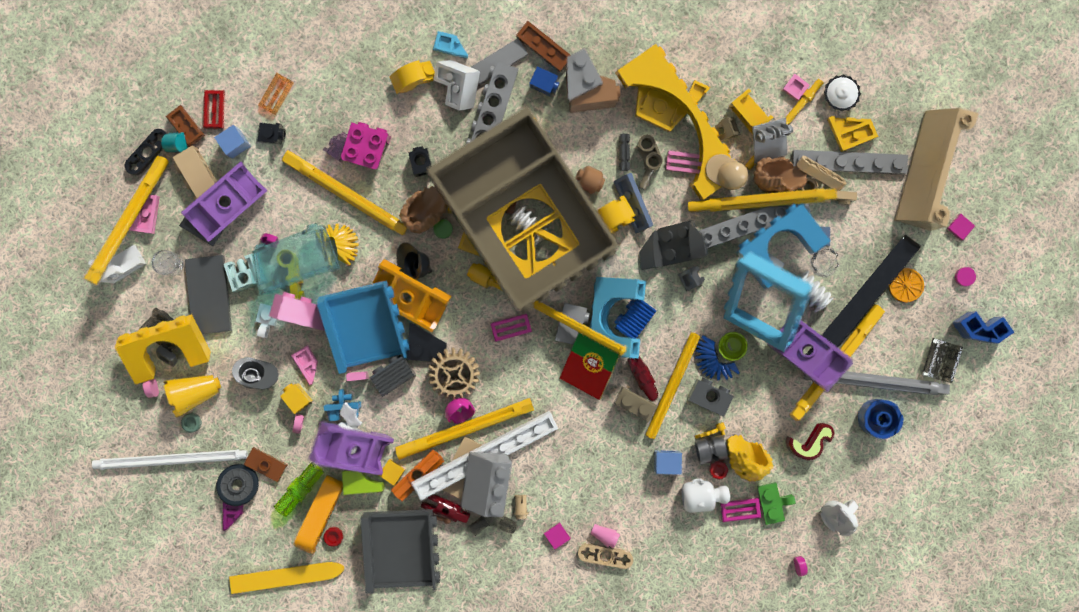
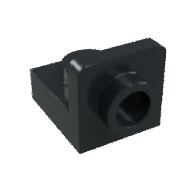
[257,123,286,145]

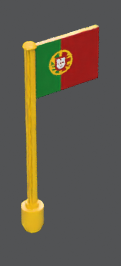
[467,263,626,400]

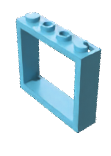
[724,252,813,352]

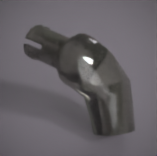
[468,515,517,536]

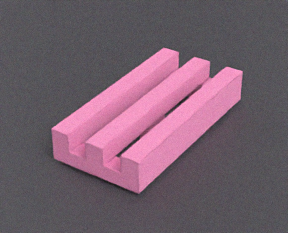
[666,151,702,174]

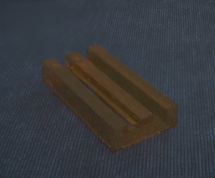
[258,73,294,116]

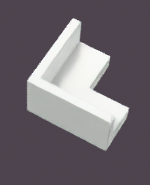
[434,60,480,111]
[88,245,146,284]

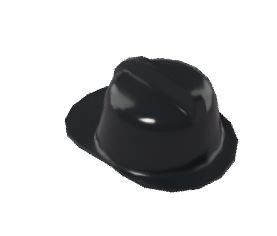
[396,242,432,280]

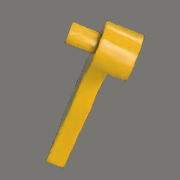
[695,422,726,439]

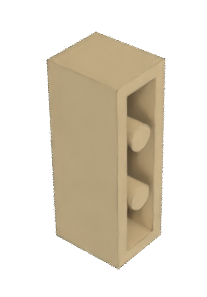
[172,146,226,201]

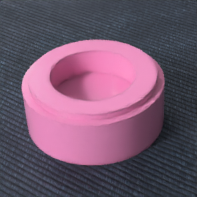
[143,379,159,398]
[293,414,304,434]

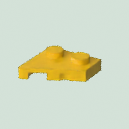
[827,116,878,152]

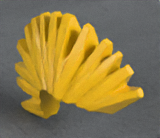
[316,224,359,266]

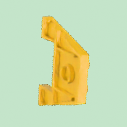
[635,80,710,132]

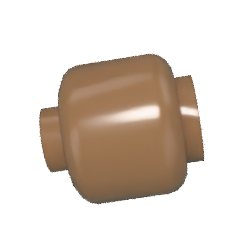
[575,166,605,194]

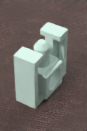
[224,254,264,293]

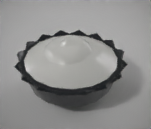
[824,74,861,112]

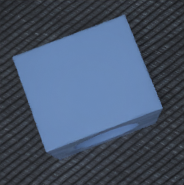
[214,125,251,159]
[654,450,682,474]

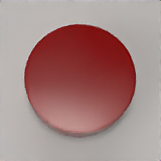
[323,527,344,547]

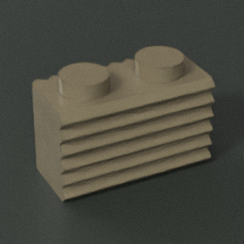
[614,387,657,422]

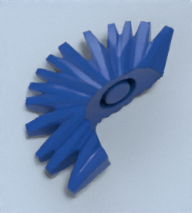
[695,336,740,380]

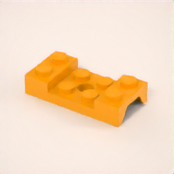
[372,259,452,332]

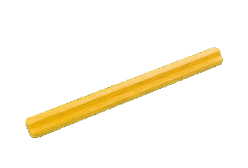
[646,332,700,439]

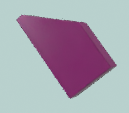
[223,502,243,531]

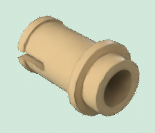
[514,495,529,519]

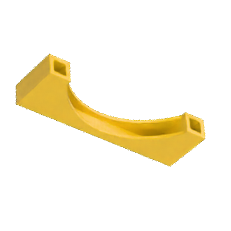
[615,44,735,200]

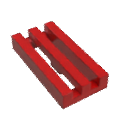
[203,90,225,129]

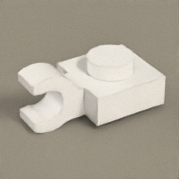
[256,303,277,338]

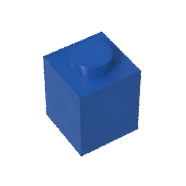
[529,66,560,97]

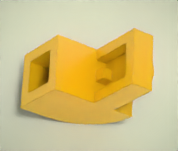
[389,60,435,94]

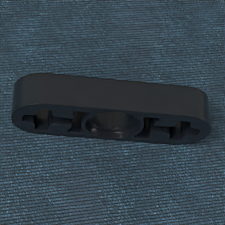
[124,129,168,175]

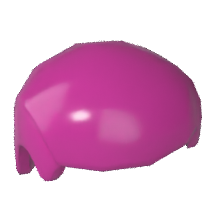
[445,398,476,424]

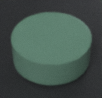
[181,413,202,433]

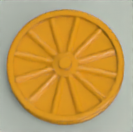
[888,268,924,302]

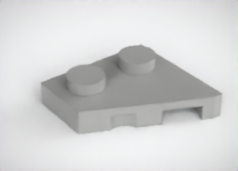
[567,48,603,102]

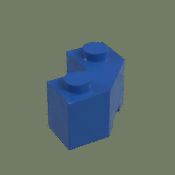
[952,311,1015,343]

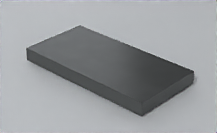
[185,255,232,334]

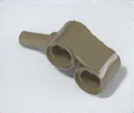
[637,134,663,190]

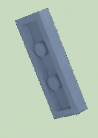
[614,173,654,234]

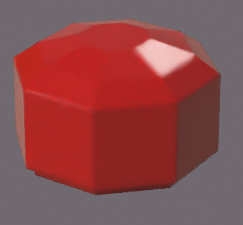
[708,461,729,480]

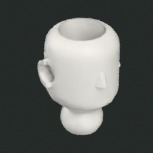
[681,479,730,513]

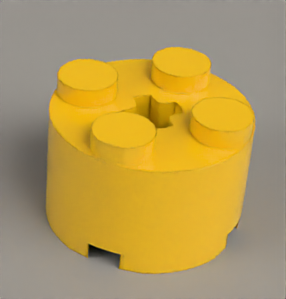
[596,195,636,234]

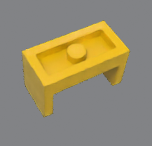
[729,88,774,135]

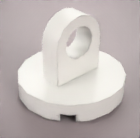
[821,499,858,536]

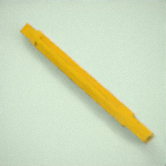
[281,150,408,236]
[83,156,169,285]
[688,188,837,213]
[789,304,885,421]
[395,398,534,460]

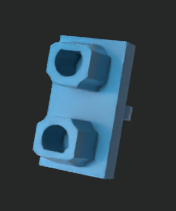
[323,389,361,421]

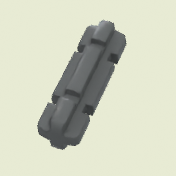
[619,133,630,171]

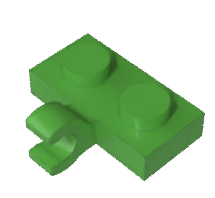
[757,482,796,525]

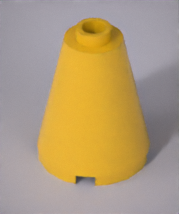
[163,375,222,418]

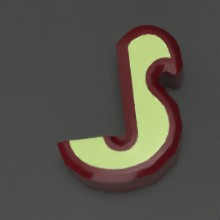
[785,423,835,461]

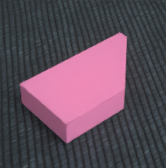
[291,345,318,385]

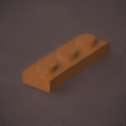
[516,21,570,72]

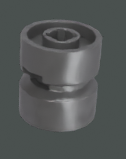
[695,435,727,465]

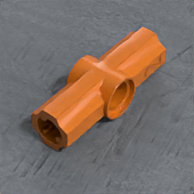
[391,449,445,502]

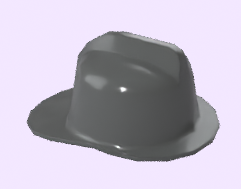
[232,357,279,390]

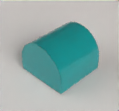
[161,132,187,153]

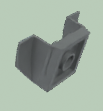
[639,220,708,270]

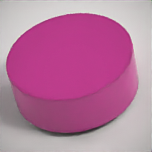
[955,267,976,286]
[793,556,808,577]

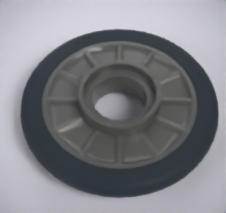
[216,464,259,506]

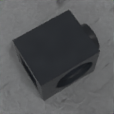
[408,146,432,177]

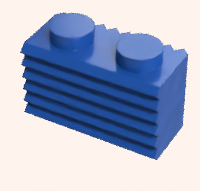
[614,300,656,339]

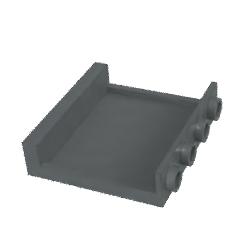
[360,509,440,593]

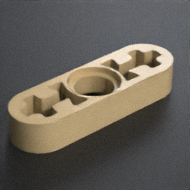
[796,156,847,191]
[578,543,633,569]

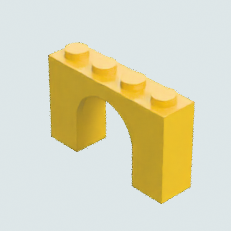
[114,314,211,385]

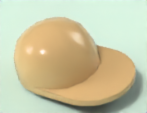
[706,154,748,190]

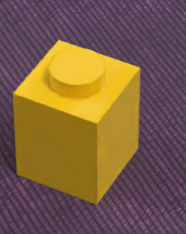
[280,383,313,414]

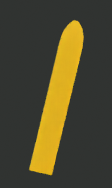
[229,562,344,594]

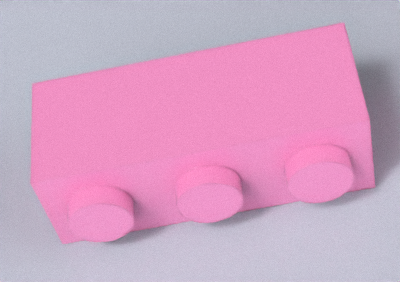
[269,292,325,331]

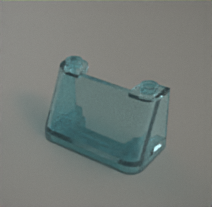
[252,223,340,295]

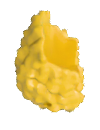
[726,435,773,482]

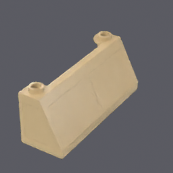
[895,108,978,231]

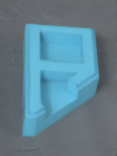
[433,31,468,59]

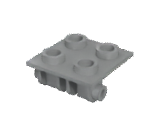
[752,118,793,164]

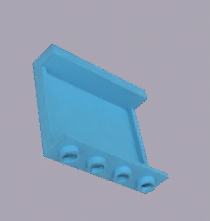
[317,281,410,374]

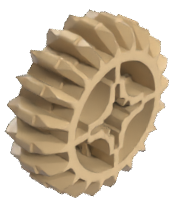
[427,347,480,400]

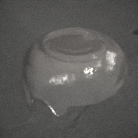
[809,247,839,277]

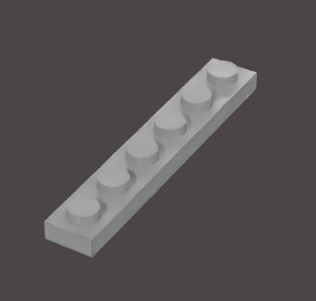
[792,150,908,175]

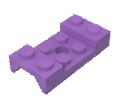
[181,161,267,242]
[766,320,853,392]
[309,422,394,475]

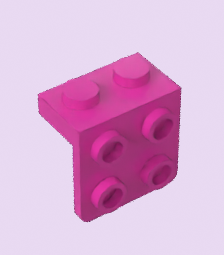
[341,122,391,170]

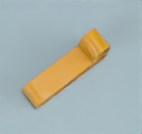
[293,475,343,555]

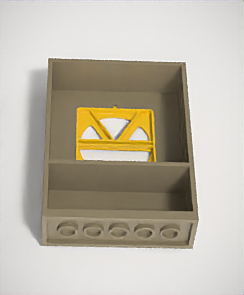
[427,106,619,313]

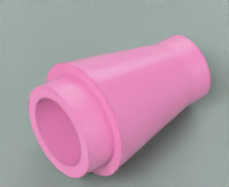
[590,524,620,548]

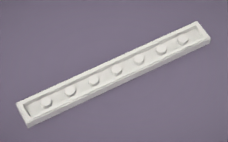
[411,411,558,501]

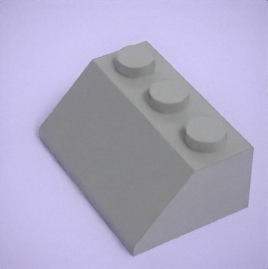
[461,452,512,517]

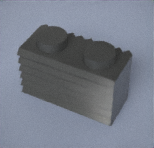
[370,355,416,397]

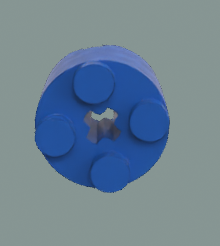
[858,399,904,439]

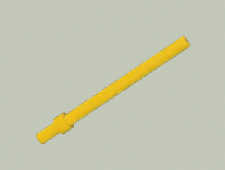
[745,79,824,170]

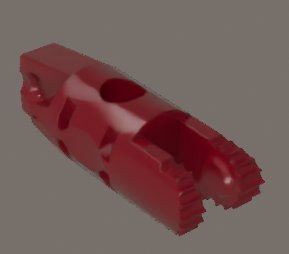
[627,356,659,401]
[420,494,471,523]

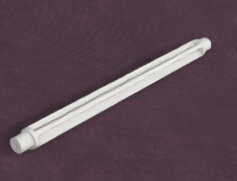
[92,449,248,470]

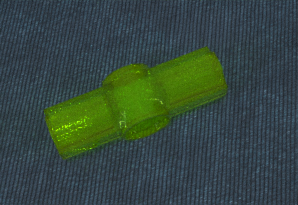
[273,462,325,517]

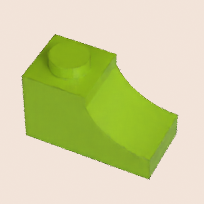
[342,470,385,495]

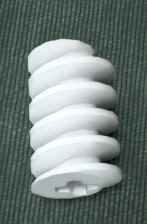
[508,205,548,247]
[798,270,833,313]

